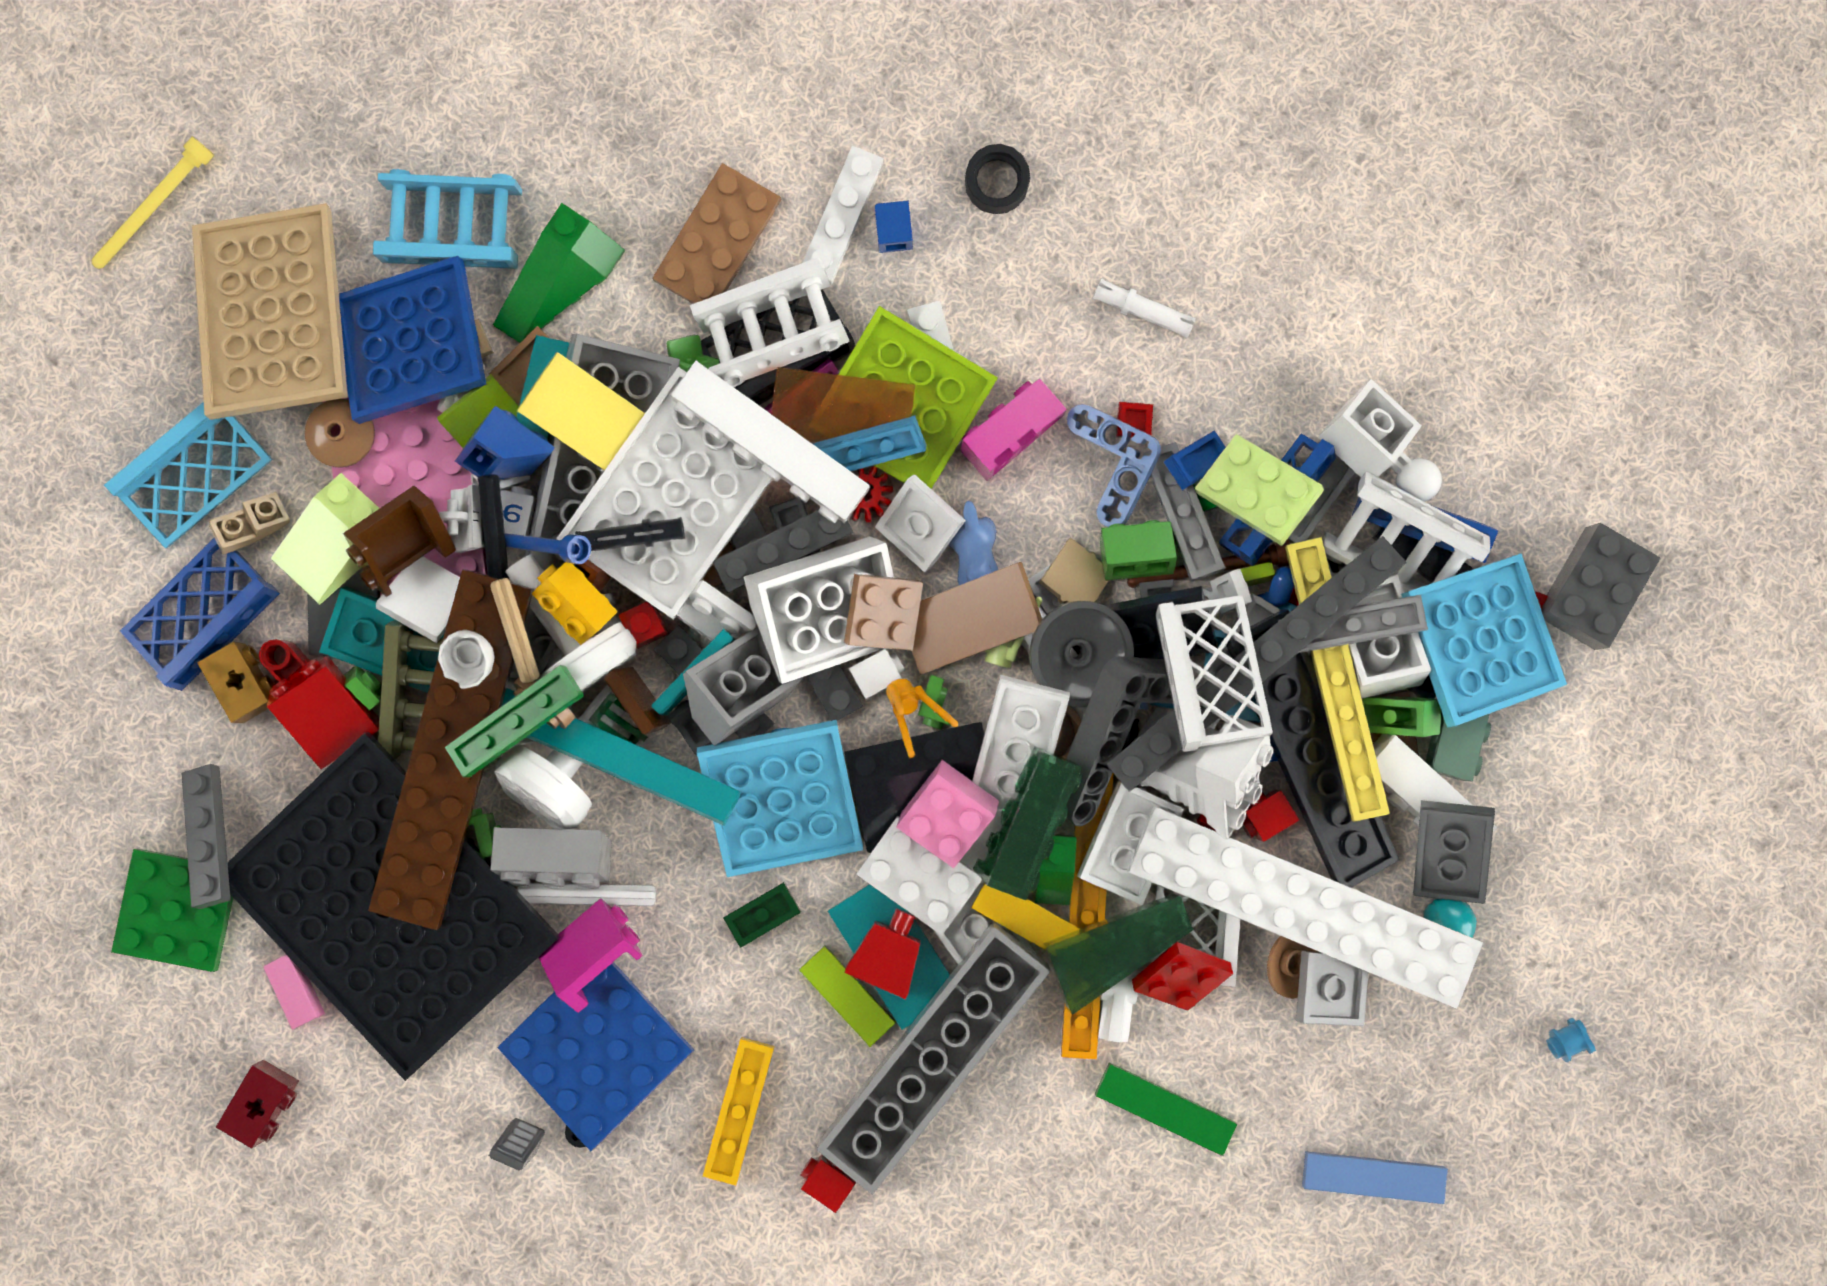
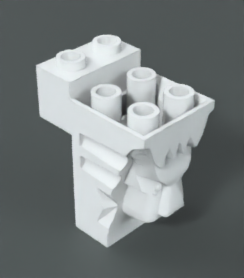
[1132,708,1273,840]

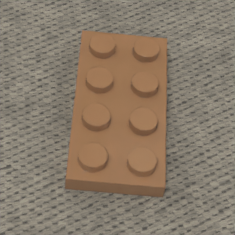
[652,163,781,304]

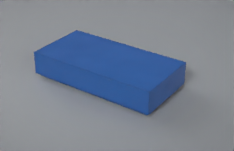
[1164,430,1226,491]

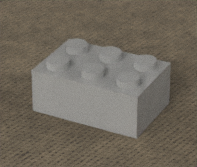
[490,827,612,888]

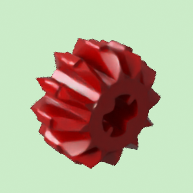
[851,465,894,523]

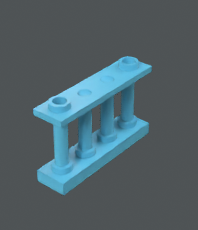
[373,169,522,269]

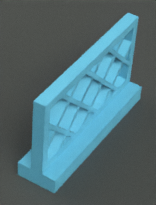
[104,402,273,548]

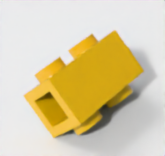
[531,562,618,645]

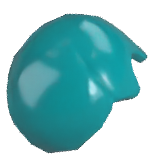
[1423,899,1477,938]

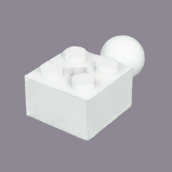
[1318,379,1442,502]

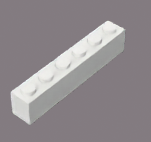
[671,361,870,524]

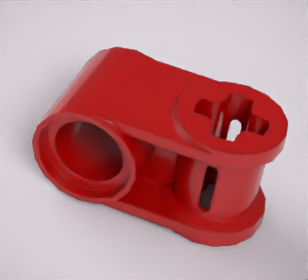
[259,639,311,682]

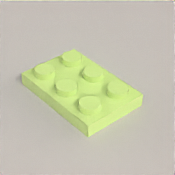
[1195,434,1324,546]

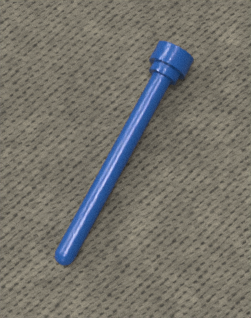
[505,533,591,564]

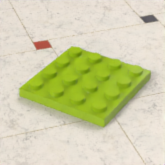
[808,306,998,489]

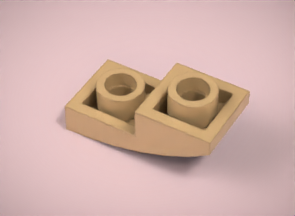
[209,492,290,555]

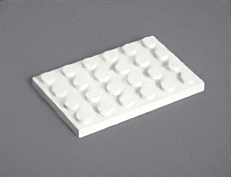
[557,367,772,620]

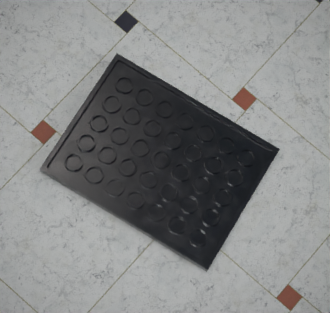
[227,732,559,1081]

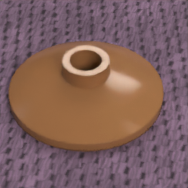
[305,399,375,468]
[1267,936,1316,999]

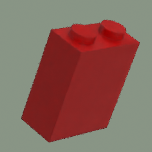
[267,655,380,770]

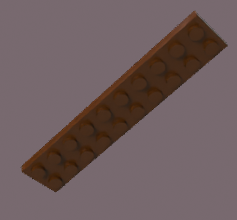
[368,569,534,930]

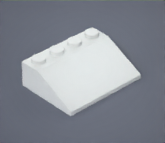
[744,536,894,684]

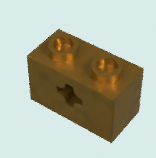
[197,642,275,723]

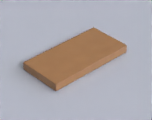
[911,562,1042,675]

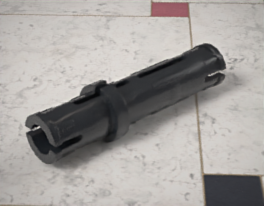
[575,517,685,551]

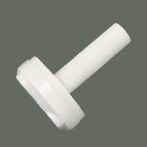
[505,554,637,693]
[494,685,625,829]

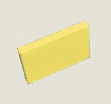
[517,352,645,471]

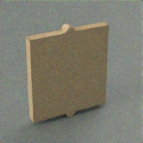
[1039,537,1109,604]

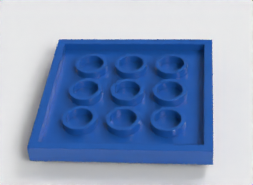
[339,256,487,424]
[497,962,695,1152]

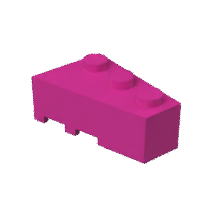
[960,378,1067,481]

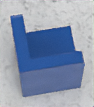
[875,200,913,253]

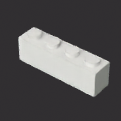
[1373,734,1497,831]

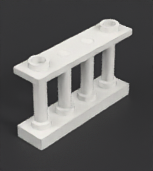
[690,257,850,387]
[1322,471,1490,593]

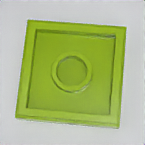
[437,374,519,448]

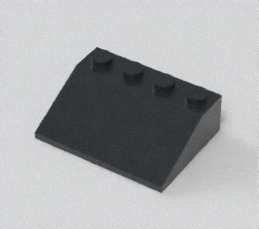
[844,721,984,853]

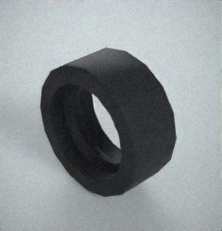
[965,144,1030,214]

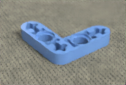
[1067,404,1161,527]

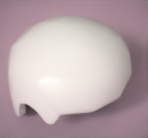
[438,630,495,689]

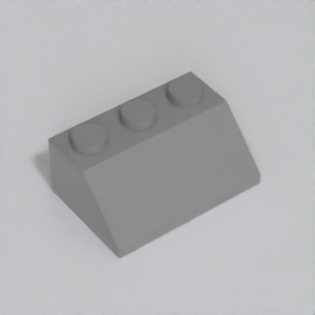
[683,627,803,746]

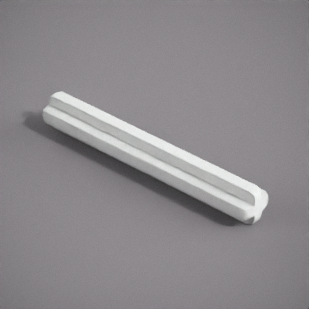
[517,883,656,906]

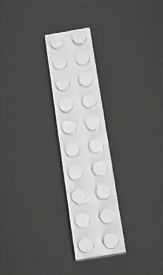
[1127,806,1483,1009]

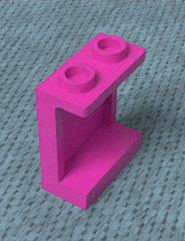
[538,898,643,1013]

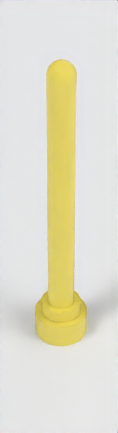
[91,136,215,269]

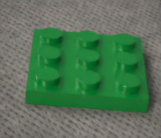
[111,849,233,972]

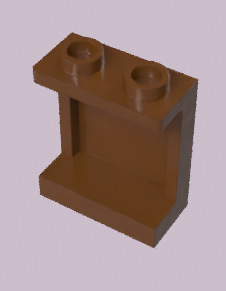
[343,486,456,597]

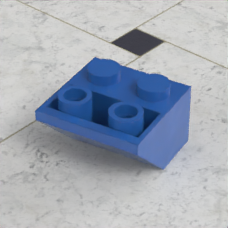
[455,406,555,480]

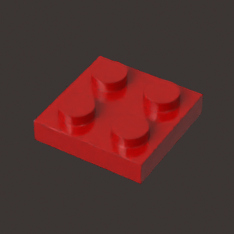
[1132,942,1233,1011]

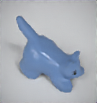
[949,501,999,585]

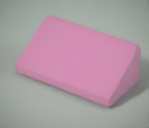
[263,955,325,1030]

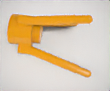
[886,679,958,758]

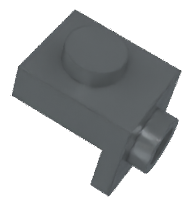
[667,700,725,756]

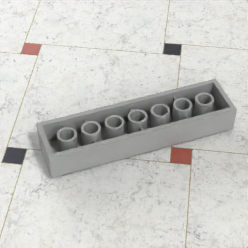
[817,921,1050,1195]

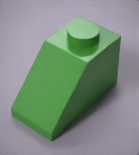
[1362,696,1441,737]

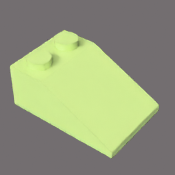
[271,473,380,605]

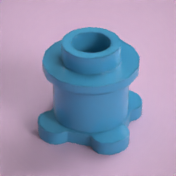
[1546,1018,1596,1062]

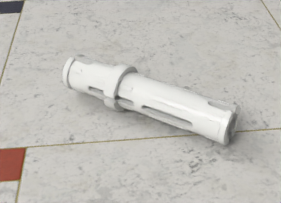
[1093,278,1196,338]

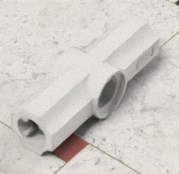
[1098,932,1141,1042]

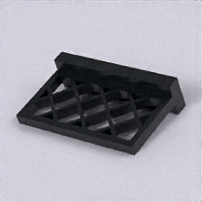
[701,289,856,405]

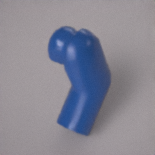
[1257,567,1294,607]

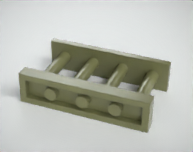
[378,620,443,759]

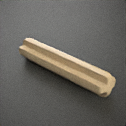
[490,578,540,683]

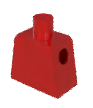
[844,908,920,1000]

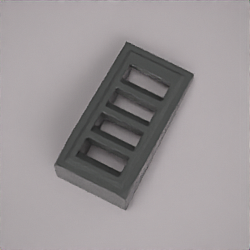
[488,1118,545,1171]

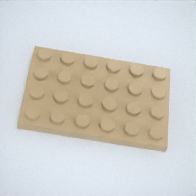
[192,203,348,420]

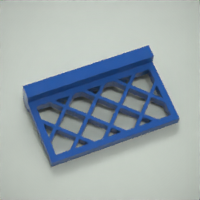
[120,538,280,691]

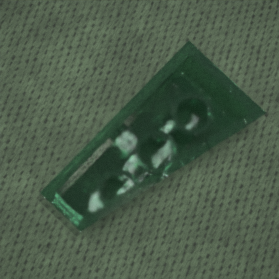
[973,746,1082,900]
[1043,894,1193,1015]

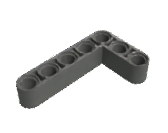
[1051,656,1196,826]

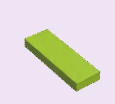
[799,945,896,1047]

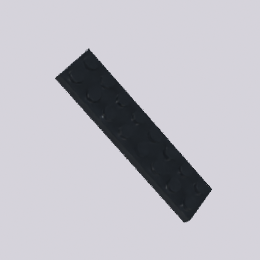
[1226,609,1400,888]

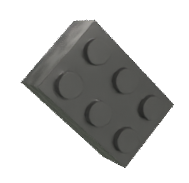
[1541,523,1661,650]

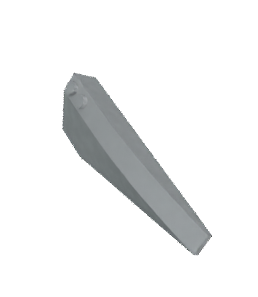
[510,334,680,681]

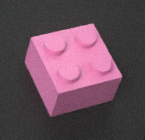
[896,760,999,868]

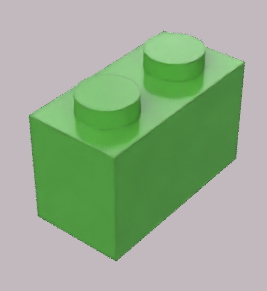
[1100,520,1177,581]

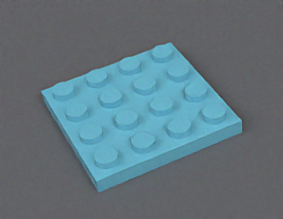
[1401,554,1567,728]
[697,720,863,877]

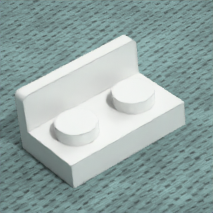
[676,580,757,641]

